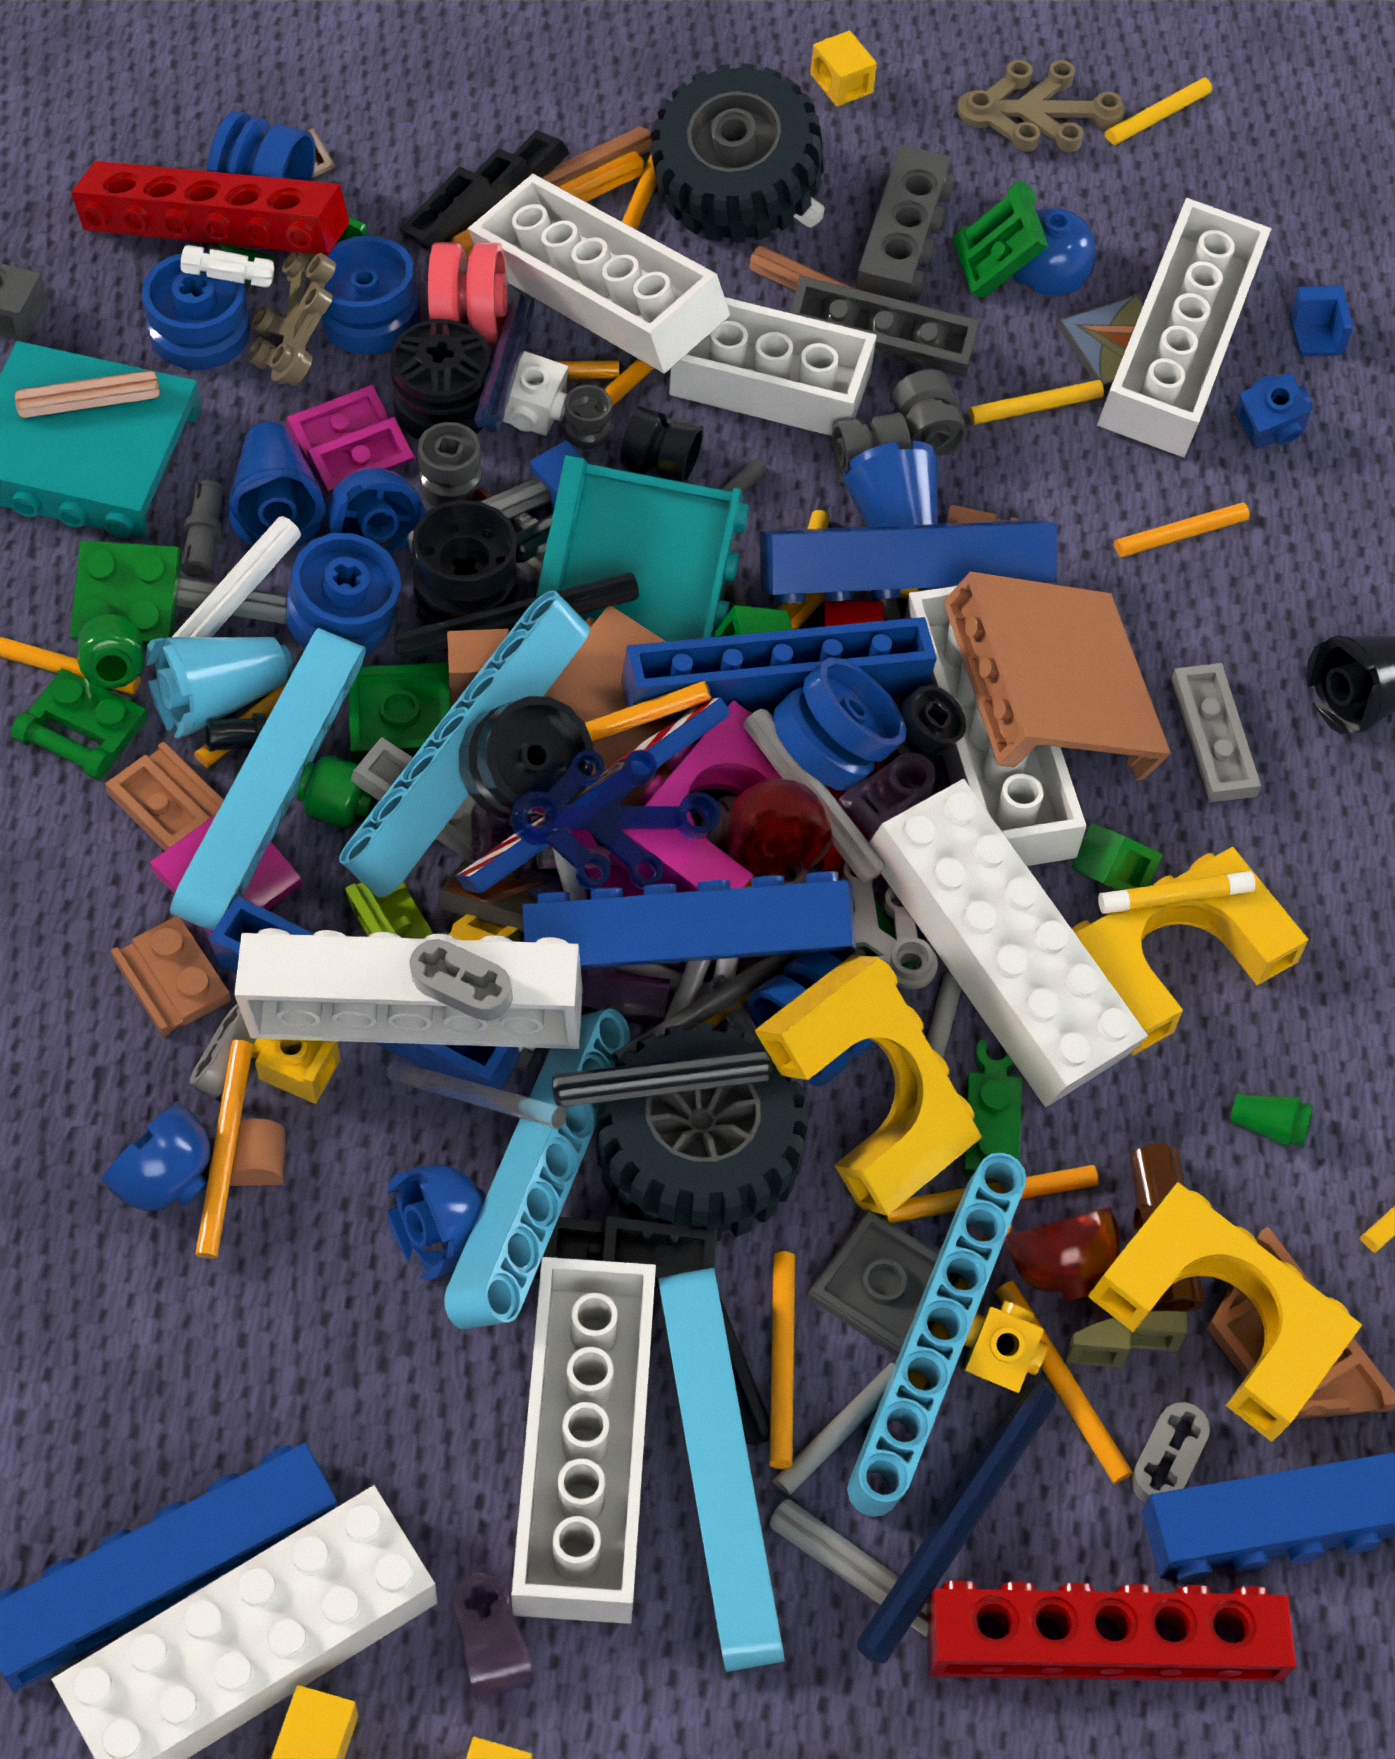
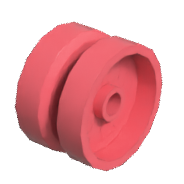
[428,242,508,347]

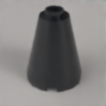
[1306,636,1395,734]

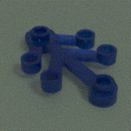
[510,750,721,889]

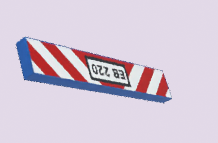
[456,697,731,893]

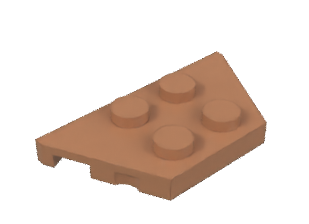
[1207,1227,1395,1419]

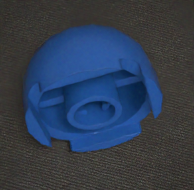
[1012,207,1096,296]
[327,467,426,553]
[101,1101,212,1211]
[387,1164,487,1280]

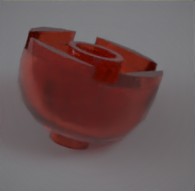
[726,778,834,877]
[1006,1207,1121,1302]

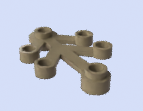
[957,60,1125,152]
[246,252,336,387]

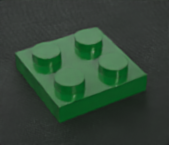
[70,541,182,646]
[348,662,450,762]

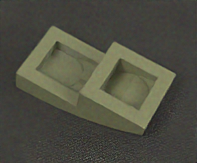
[1066,1311,1187,1368]

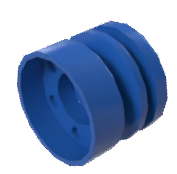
[206,111,316,181]

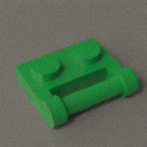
[952,180,1049,297]
[11,668,149,781]

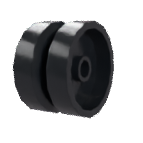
[459,696,594,819]

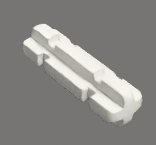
[180,245,274,288]

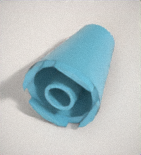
[145,637,293,739]

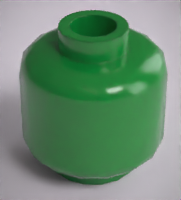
[77,613,144,689]
[297,755,375,829]

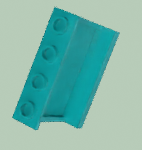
[0,341,202,539]
[536,455,750,642]

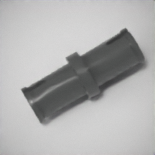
[180,480,225,577]

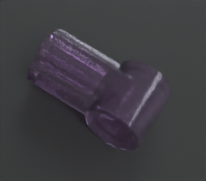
[581,967,670,1026]

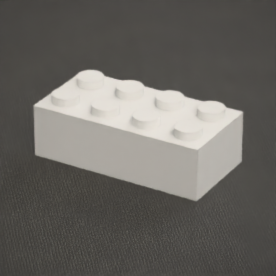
[669,297,877,436]

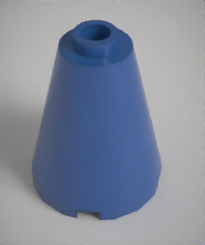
[228,422,326,548]
[842,441,938,527]

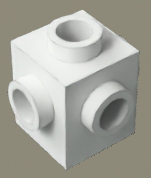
[503,351,568,436]

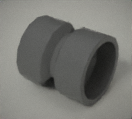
[892,369,968,456]
[832,413,911,482]
[418,422,482,507]

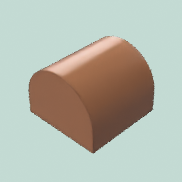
[230,1119,286,1186]

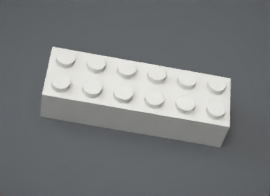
[468,174,730,374]
[1097,198,1271,458]
[905,586,1086,866]
[869,778,1148,1108]
[234,928,583,1049]
[512,1257,656,1624]
[52,1485,437,1759]

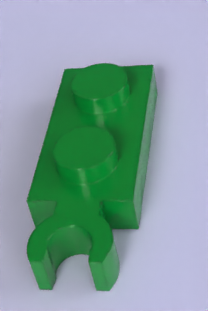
[963,1040,1022,1179]

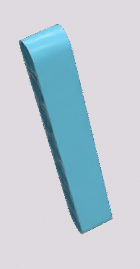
[339,590,591,898]
[170,628,366,932]
[444,1008,630,1329]
[847,1153,1026,1517]
[658,1268,785,1672]

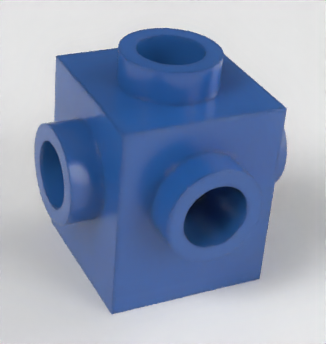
[1234,372,1313,449]

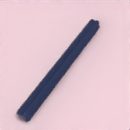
[475,292,535,432]
[857,1382,1056,1664]

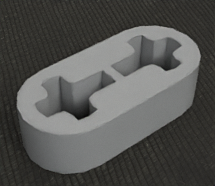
[410,939,513,1021]
[189,1003,256,1099]
[1131,1402,1210,1504]

